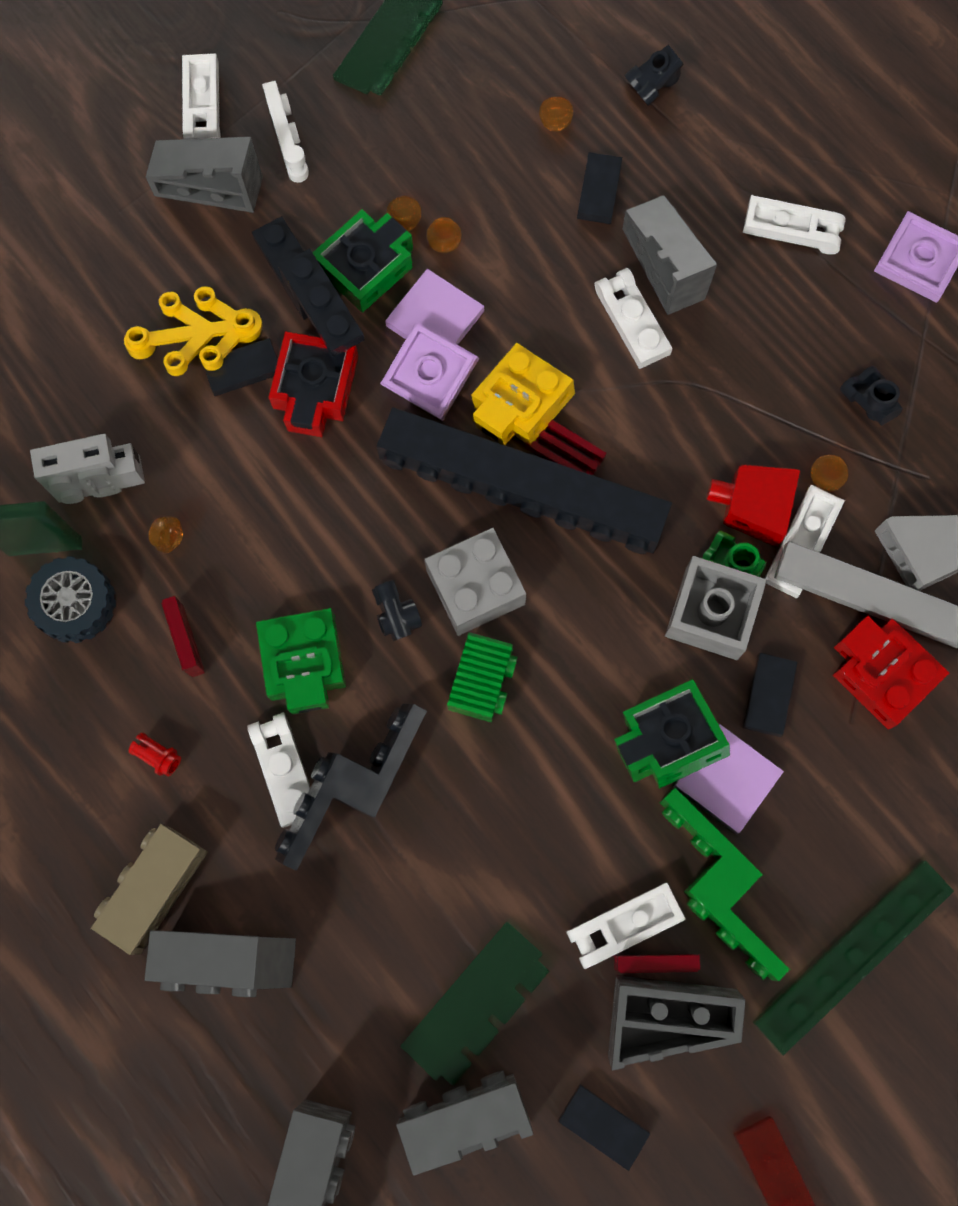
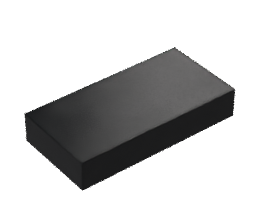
[577,152,623,224]
[204,338,278,396]
[743,653,797,737]
[558,1084,650,1171]

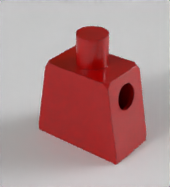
[706,465,800,547]

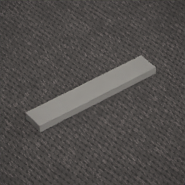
[774,541,958,649]

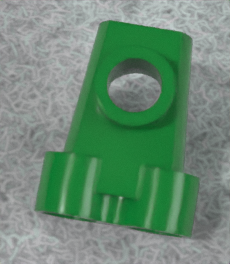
[702,530,767,577]

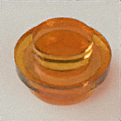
[539,97,573,131]
[387,196,421,231]
[427,217,462,253]
[810,455,848,491]
[149,516,183,553]

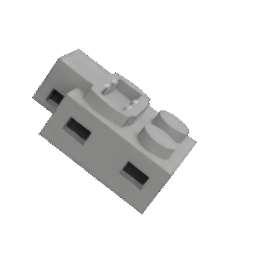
[30,434,145,504]

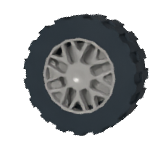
[25,556,116,643]

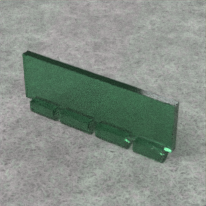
[333,0,443,95]
[400,922,550,1086]

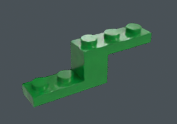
[659,788,790,981]

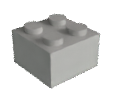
[425,528,526,636]
[665,556,767,660]

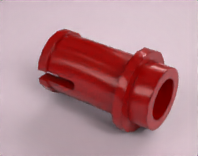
[129,732,181,776]

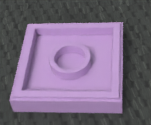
[874,211,958,303]
[385,269,484,345]
[380,321,479,421]
[674,724,784,835]

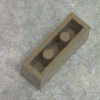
[90,824,208,955]

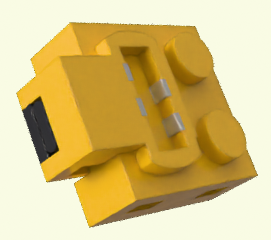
[471,343,575,445]

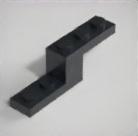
[252,216,365,357]
[275,704,427,871]

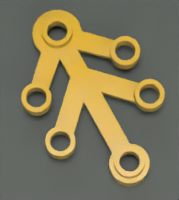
[124,286,263,376]

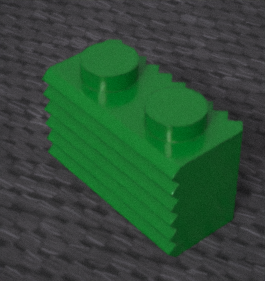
[447,632,518,722]

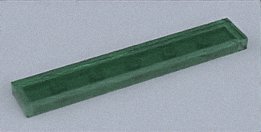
[752,861,954,1056]

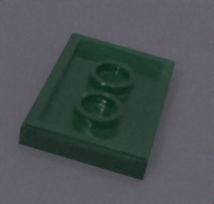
[0,501,82,556]

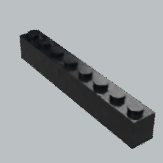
[377,407,672,554]

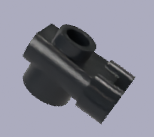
[624,44,684,106]
[840,366,903,426]
[372,580,422,641]

